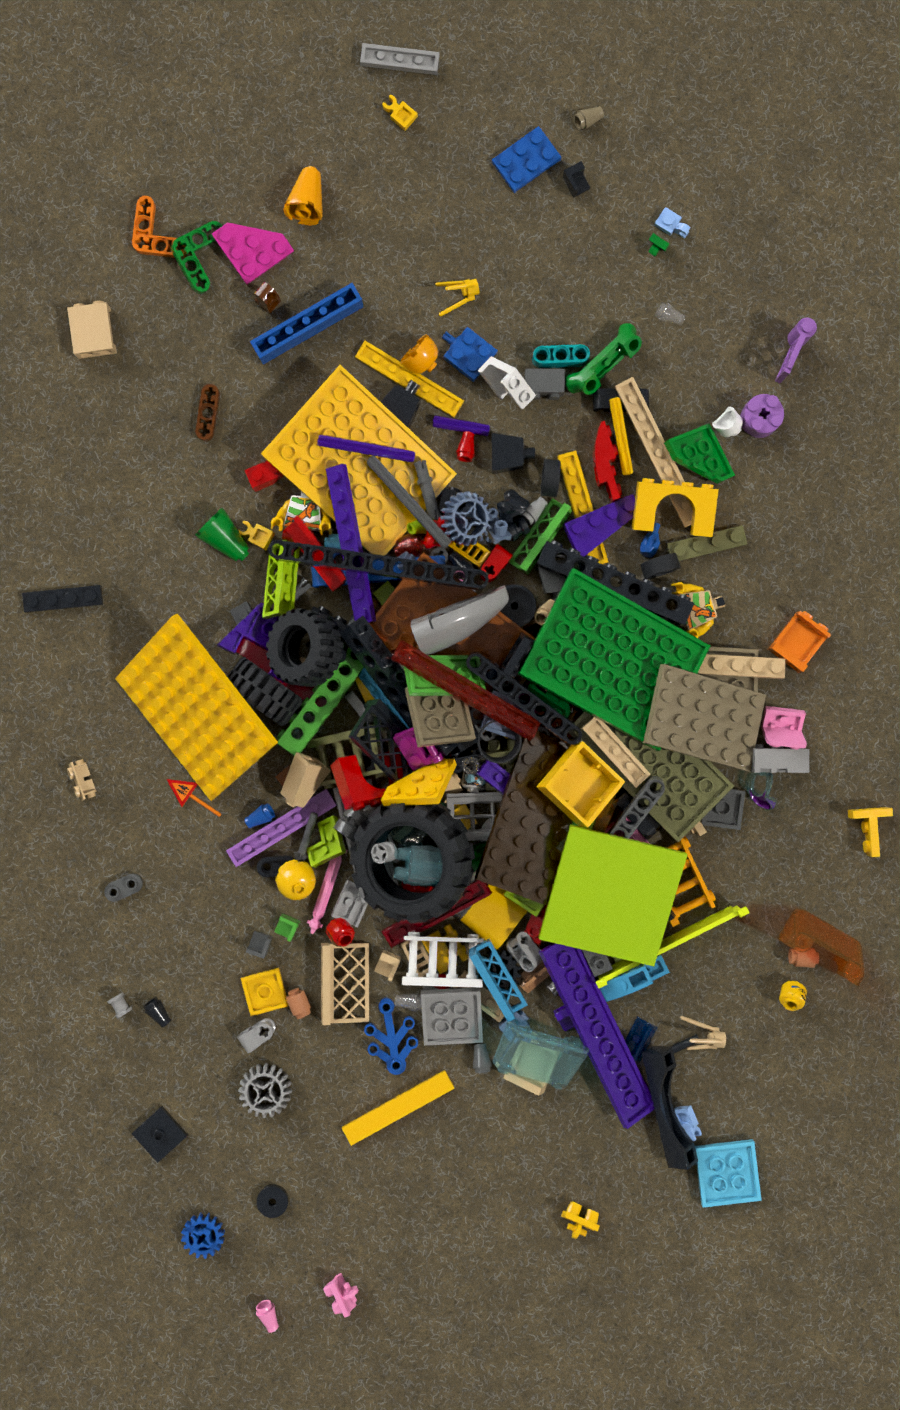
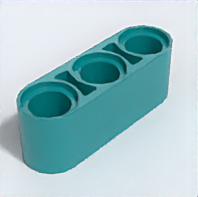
[532,344,590,368]

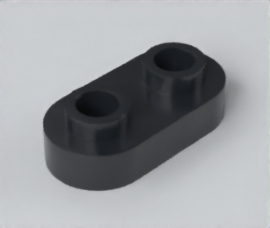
[257,855,295,877]

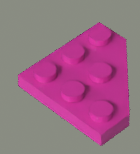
[212,222,294,285]

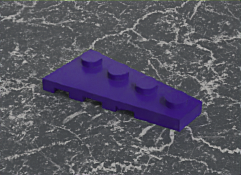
[563,494,635,557]

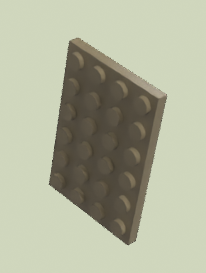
[643,664,766,772]

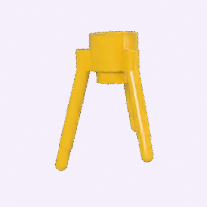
[435,279,480,316]

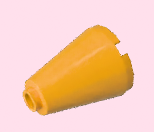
[283,166,323,226]

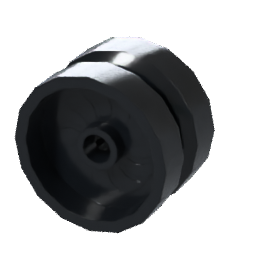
[501,584,536,627]

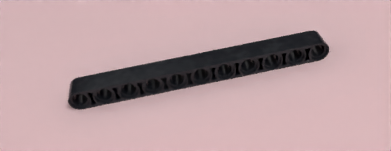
[268,540,489,590]

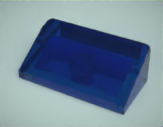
[625,1016,658,1062]

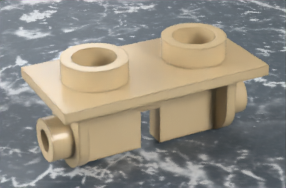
[67,759,97,801]

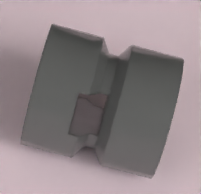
[333,809,368,842]

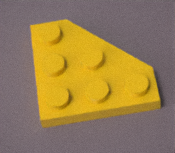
[381,758,457,806]

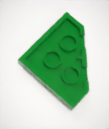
[664,423,735,484]

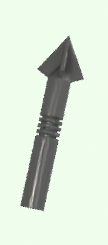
[294,812,318,862]

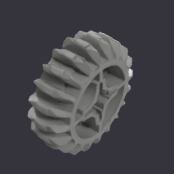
[238,1063,292,1118]

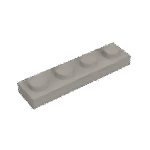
[360,43,440,75]

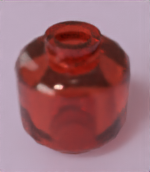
[394,533,424,558]

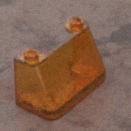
[777,908,865,986]

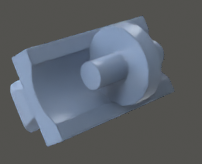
[485,508,512,544]

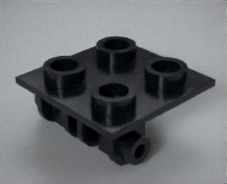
[445,743,485,773]

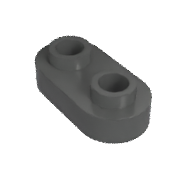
[104,873,143,902]

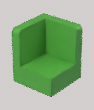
[274,914,300,942]

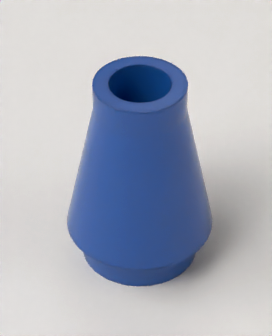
[244,803,275,828]

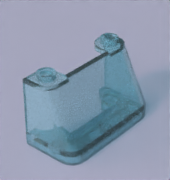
[493,1019,589,1089]

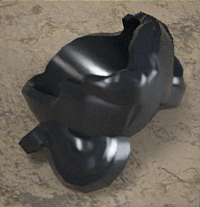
[497,489,530,524]

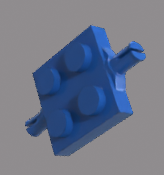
[442,327,498,382]

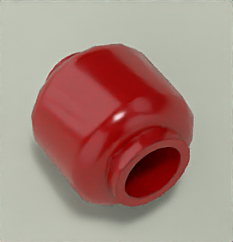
[326,918,355,947]

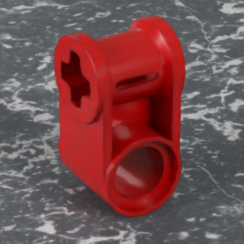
[480,544,513,582]

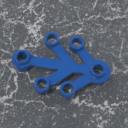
[364,998,418,1075]

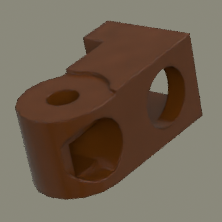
[254,282,281,314]

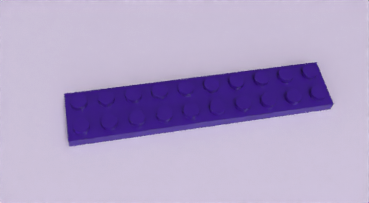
[539,943,654,1129]

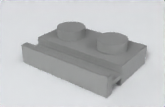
[331,880,368,928]

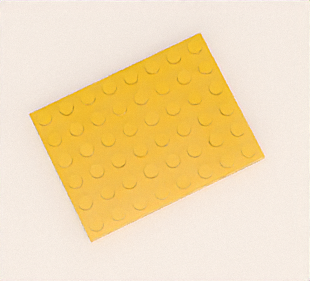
[261,365,457,561]
[115,613,278,801]

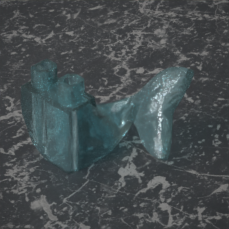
[389,826,443,887]

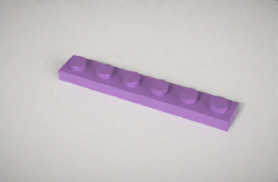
[226,789,337,867]

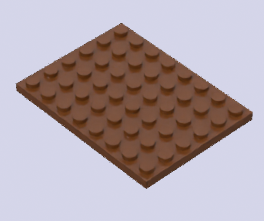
[369,552,536,734]

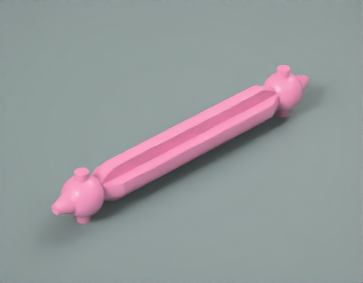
[307,840,348,934]

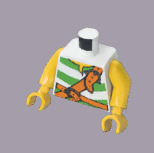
[271,491,332,535]

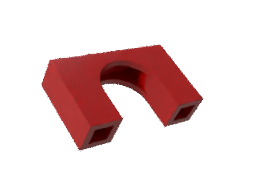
[330,748,415,811]

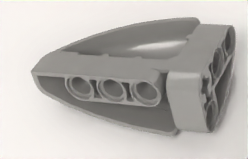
[411,585,509,655]

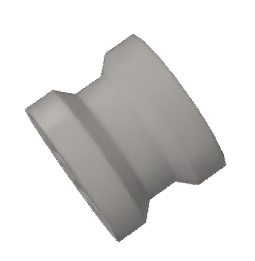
[371,841,397,864]

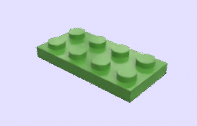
[402,655,486,696]

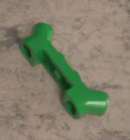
[565,323,642,395]

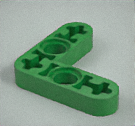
[171,221,222,294]

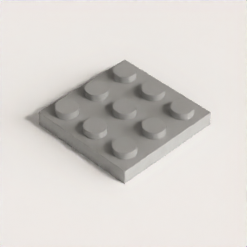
[421,987,483,1046]

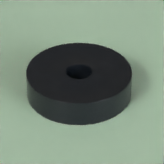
[257,1184,289,1218]

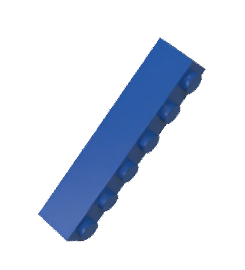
[250,283,364,365]

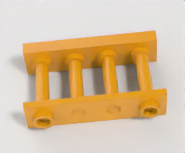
[666,836,716,927]

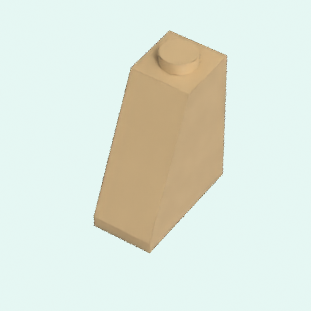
[281,752,331,808]

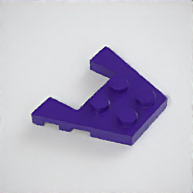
[217,603,284,683]

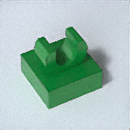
[648,233,670,257]

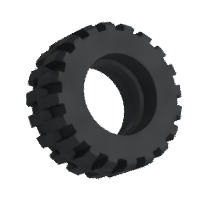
[266,608,343,687]
[227,657,302,726]

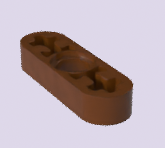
[195,384,220,442]

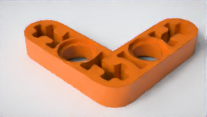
[132,196,186,258]

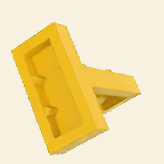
[848,807,893,857]

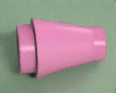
[256,1300,279,1333]

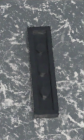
[22,585,103,613]

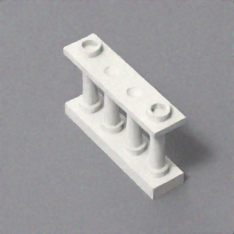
[402,932,484,987]

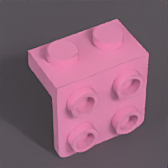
[761,706,807,750]

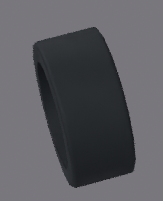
[541,459,561,497]
[640,553,681,579]

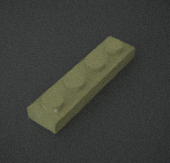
[666,525,747,561]

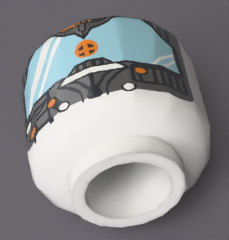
[461,764,486,793]

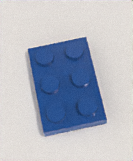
[492,126,561,193]

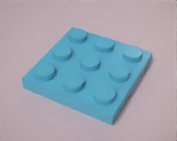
[695,1139,762,1208]

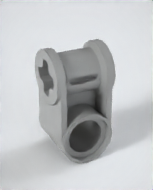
[506,932,542,972]
[237,1018,276,1053]

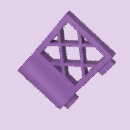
[775,318,817,383]

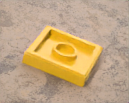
[241,967,289,1016]

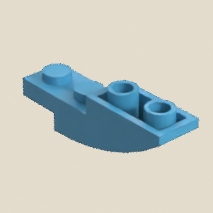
[600,954,670,1002]

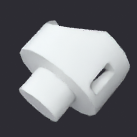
[712,407,743,437]

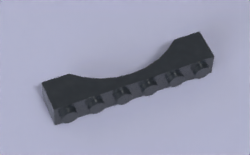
[642,1046,698,1170]

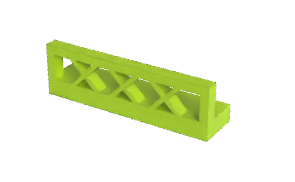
[262,540,300,619]

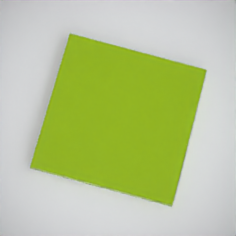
[539,824,688,966]

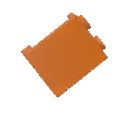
[768,611,831,673]

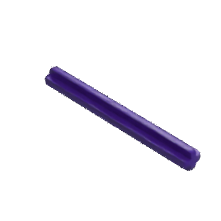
[317,435,415,462]

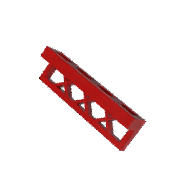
[285,515,347,592]

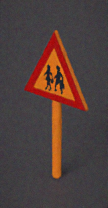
[167,779,221,817]

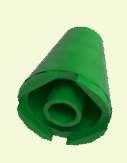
[195,508,249,562]

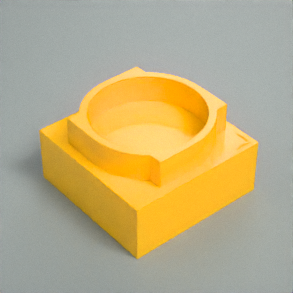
[537,741,625,828]

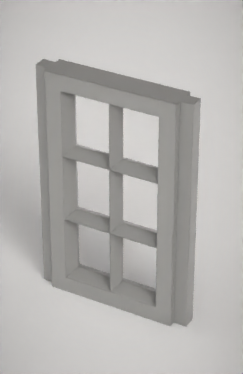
[446,792,503,841]

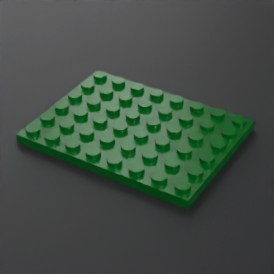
[518,568,710,751]

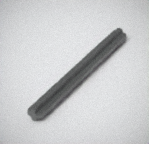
[367,455,451,548]

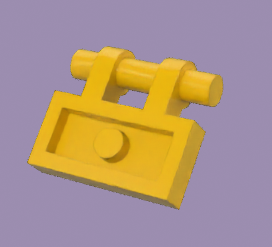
[422,924,469,974]

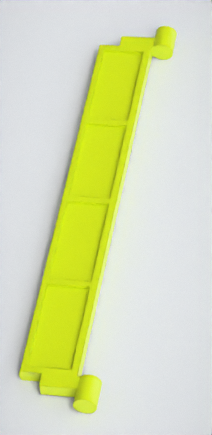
[596,906,749,989]

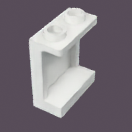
[478,356,536,409]

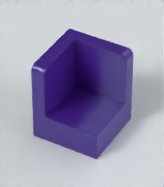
[553,1005,574,1031]

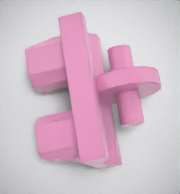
[324,1273,359,1318]

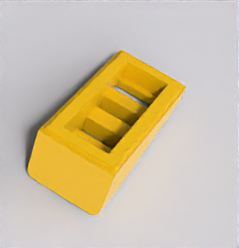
[449,541,491,569]

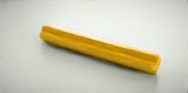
[609,397,633,475]

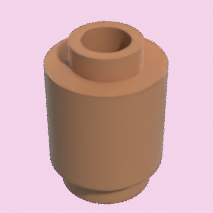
[788,947,819,968]
[286,988,311,1019]

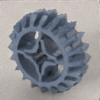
[440,491,493,546]

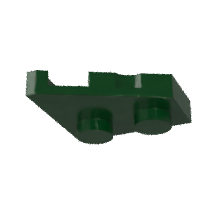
[528,682,571,719]

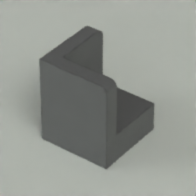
[246,930,273,959]

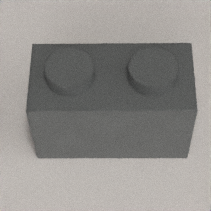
[524,369,565,400]

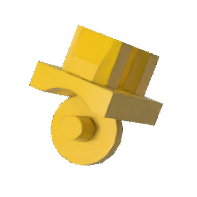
[561,1201,599,1239]

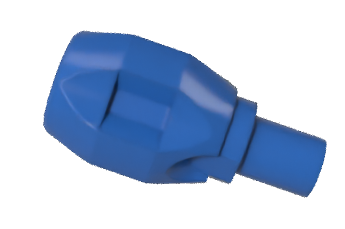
[640,523,660,558]

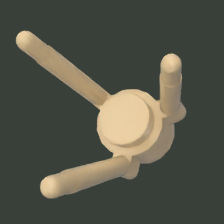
[680,1016,726,1050]

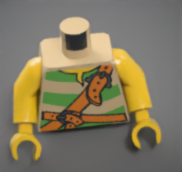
[671,582,725,638]

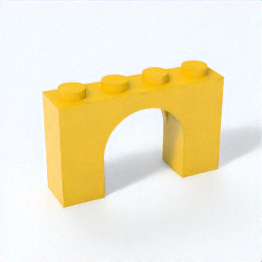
[632,478,719,537]

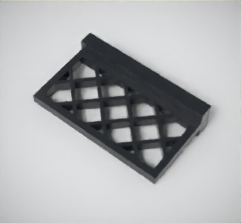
[348,698,428,783]

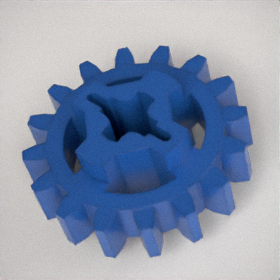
[181,1213,225,1259]

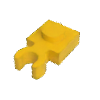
[382,95,418,131]
[238,521,275,550]

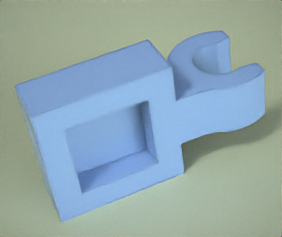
[654,207,691,239]
[674,1105,702,1141]

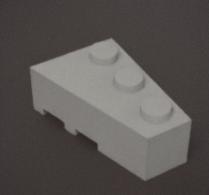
[750,744,809,773]

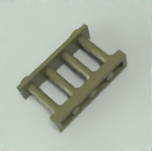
[307,725,391,789]

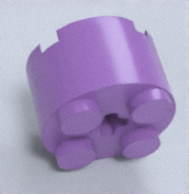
[740,394,784,438]

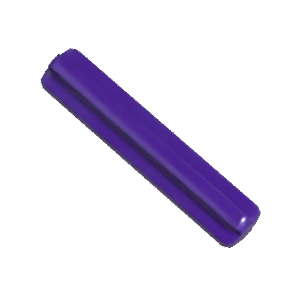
[433,416,490,436]

